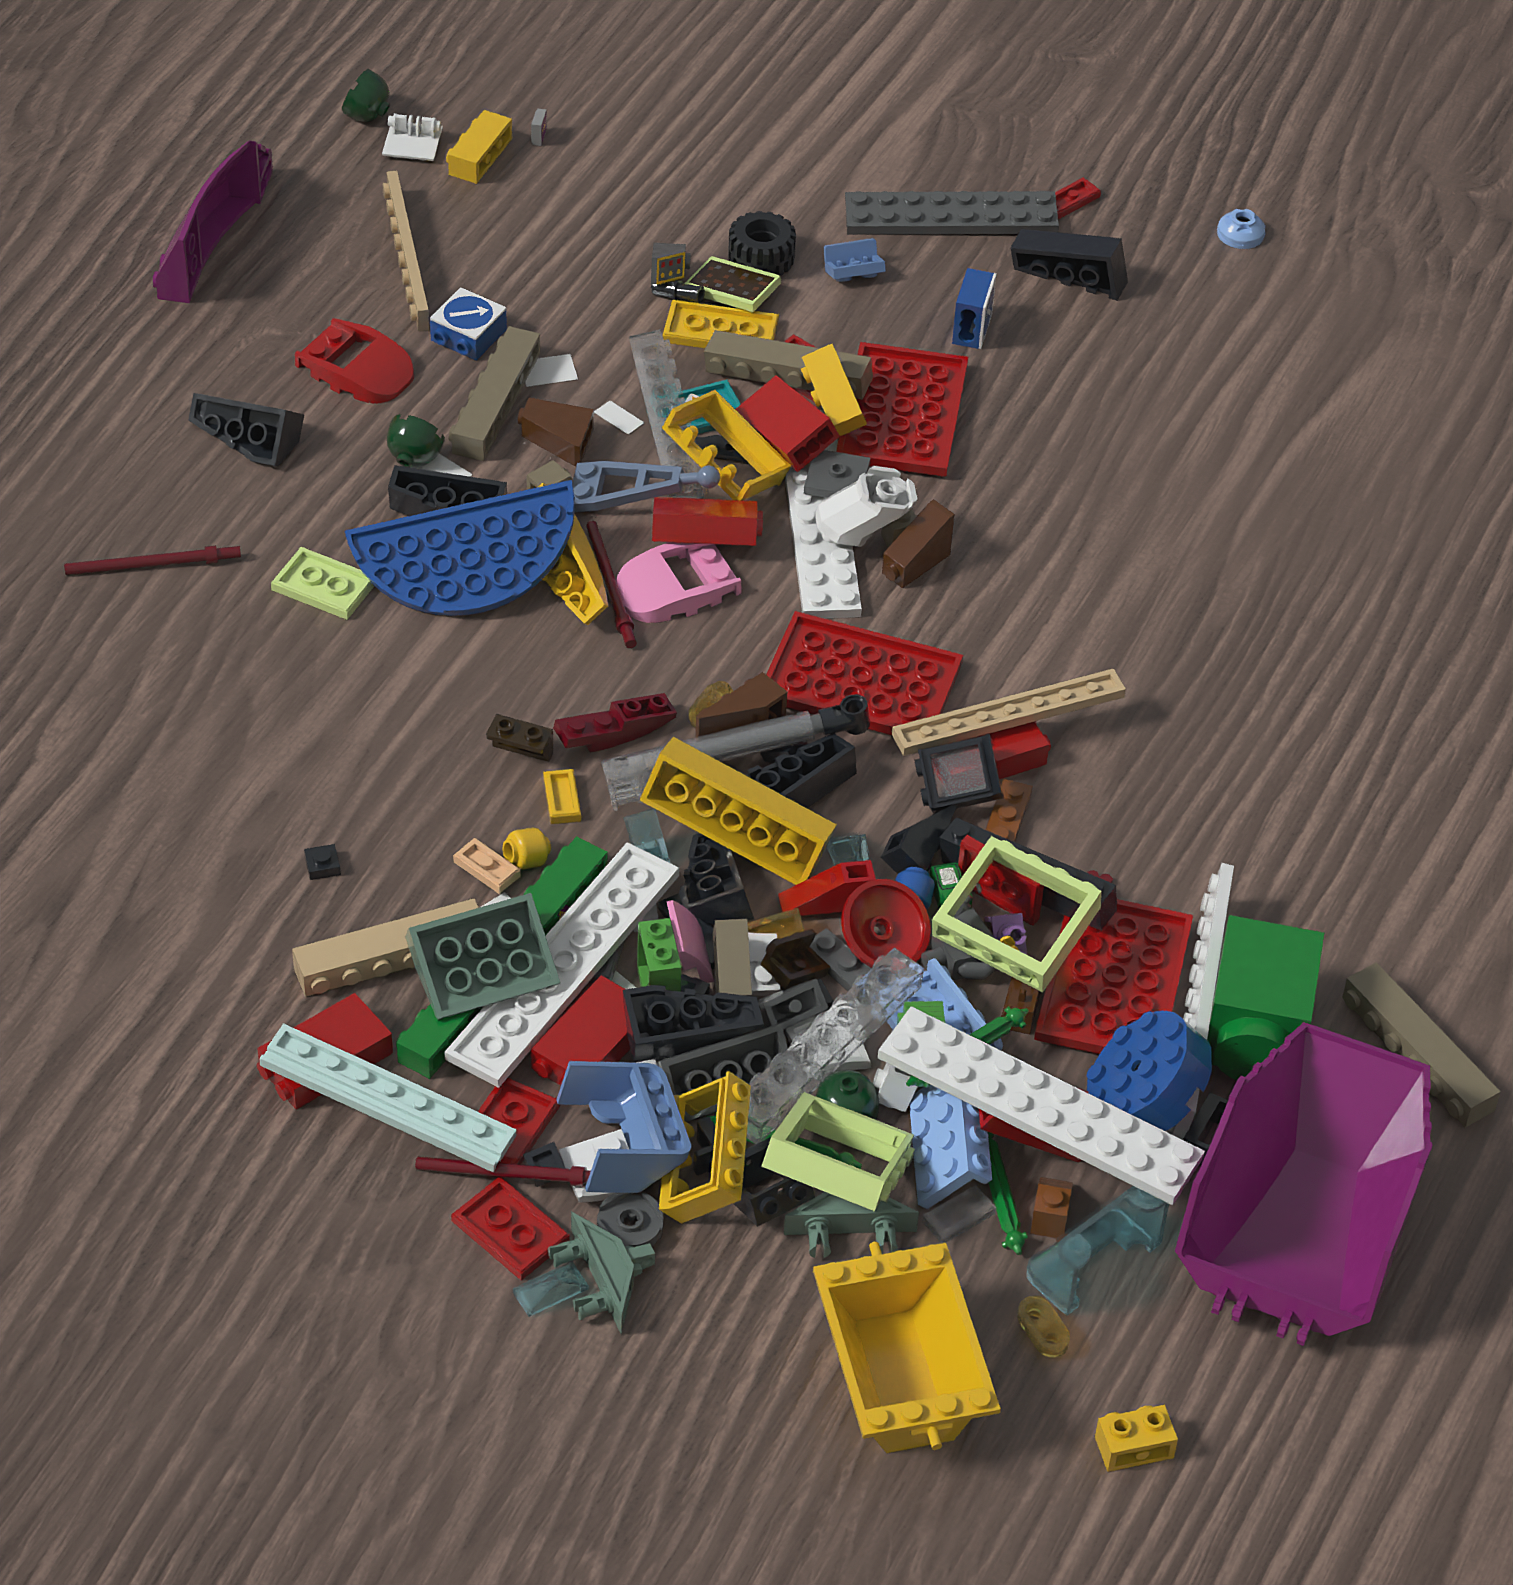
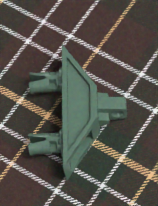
[784,1192,919,1258]
[548,1211,655,1334]

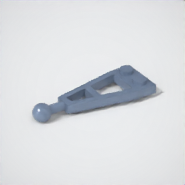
[572,461,720,512]

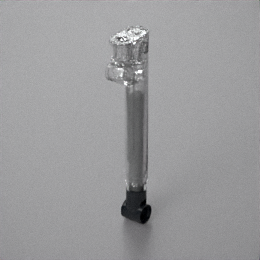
[601,694,870,812]

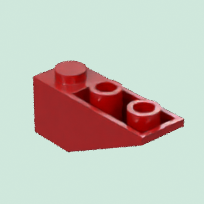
[778,860,876,917]

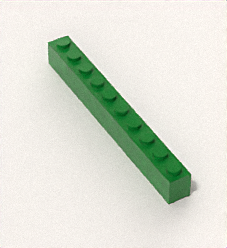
[396,836,608,1079]

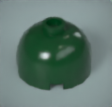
[341,69,390,122]
[387,414,445,467]
[816,1070,880,1120]

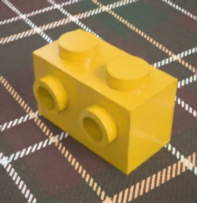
[1095,1405,1178,1472]

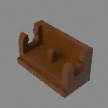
[1001,977,1041,1035]

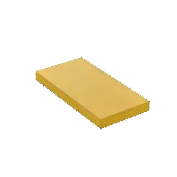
[662,300,779,348]

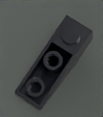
[880,805,957,874]

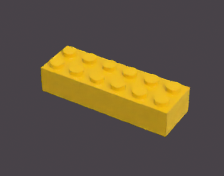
[640,737,837,885]

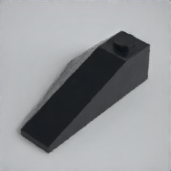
[188,393,304,466]
[679,833,754,925]
[622,985,764,1063]

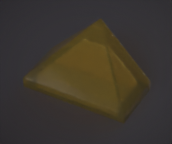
[748,908,805,939]

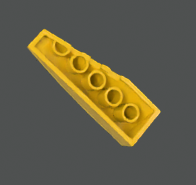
[538,483,608,625]

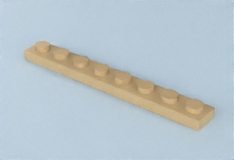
[382,171,429,332]
[892,669,1126,756]

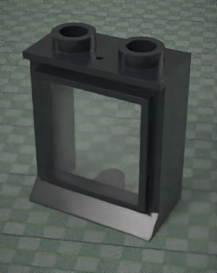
[914,733,1004,814]

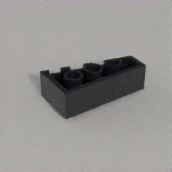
[1010,229,1128,301]
[388,465,507,516]
[746,733,857,808]

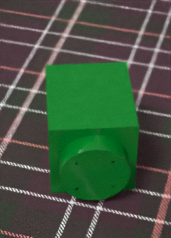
[1207,915,1325,1080]

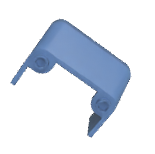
[556,1061,691,1193]

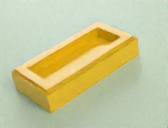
[543,769,581,824]

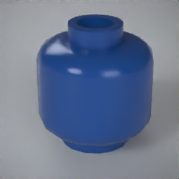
[895,867,935,910]

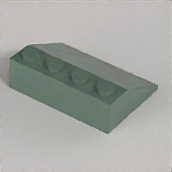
[405,893,561,1020]

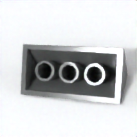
[659,1023,798,1122]

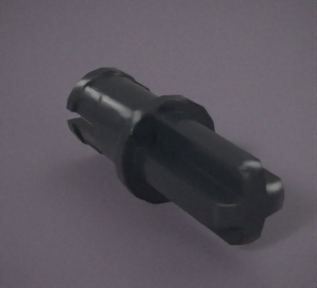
[651,280,705,303]

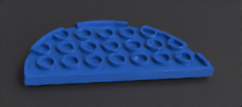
[345,480,575,616]

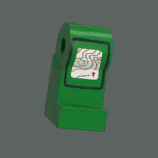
[930,862,973,909]

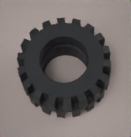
[728,211,796,276]

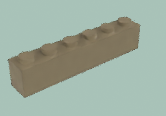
[448,326,540,461]
[704,330,873,400]
[1342,962,1501,1128]

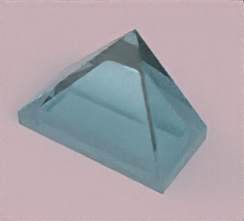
[827,832,870,866]
[513,1261,589,1317]

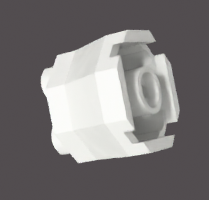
[815,466,917,547]

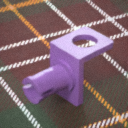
[984,913,1027,954]

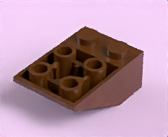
[695,672,787,748]

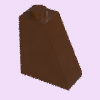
[518,398,594,466]
[882,499,955,588]

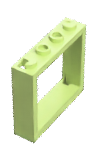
[932,836,1101,993]
[761,1092,915,1211]

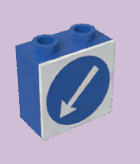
[952,268,997,349]
[430,288,507,361]

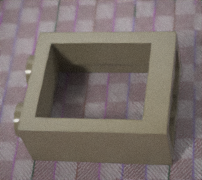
[713,919,752,996]

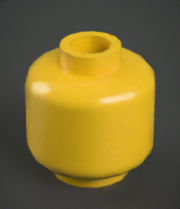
[502,827,551,870]

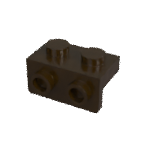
[486,714,553,762]
[760,929,830,989]

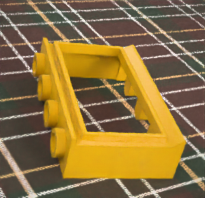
[662,390,791,500]
[659,1071,751,1224]

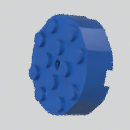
[1087,1011,1212,1131]

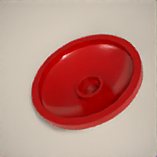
[841,879,931,972]

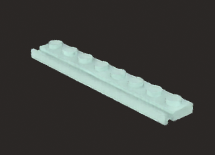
[260,1023,516,1173]

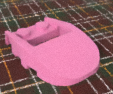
[616,542,741,623]

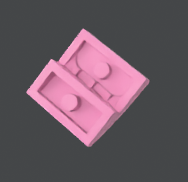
[667,900,714,983]

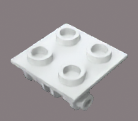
[382,113,443,161]

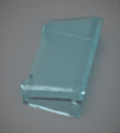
[1026,1186,1169,1316]

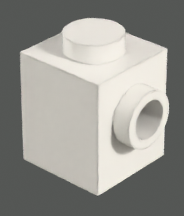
[873,1063,918,1112]

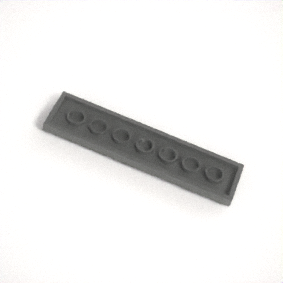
[845,191,1059,235]

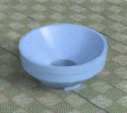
[1217,209,1265,249]

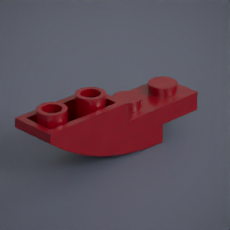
[553,693,677,753]

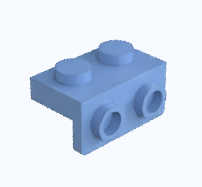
[824,238,886,282]

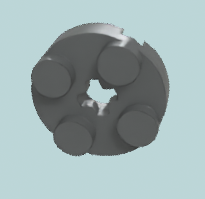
[597,1193,663,1248]

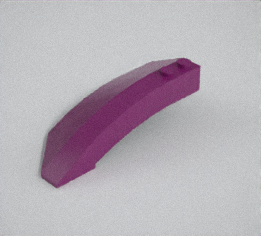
[153,140,273,303]

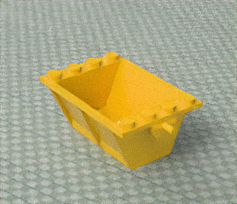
[813,1242,1001,1453]

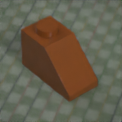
[1030,1177,1073,1240]

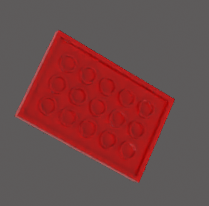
[836,342,969,477]
[766,611,963,735]
[1034,899,1193,1054]

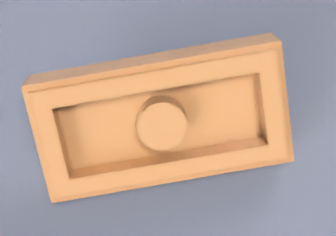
[453,838,521,894]

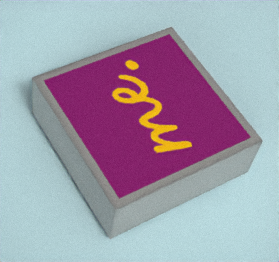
[531,108,547,146]

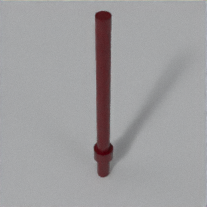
[586,521,637,648]
[64,545,241,575]
[415,1156,591,1187]

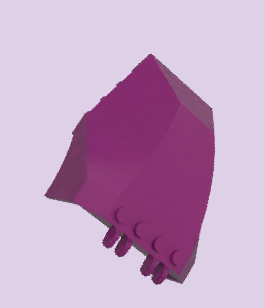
[1175,1022,1432,1346]

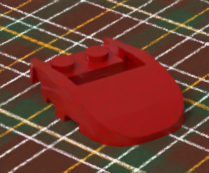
[295,318,415,404]

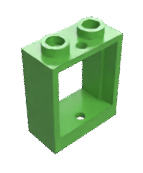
[637,918,681,991]

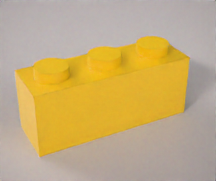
[446,110,512,184]
[801,344,867,436]

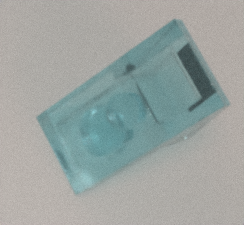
[623,808,670,863]

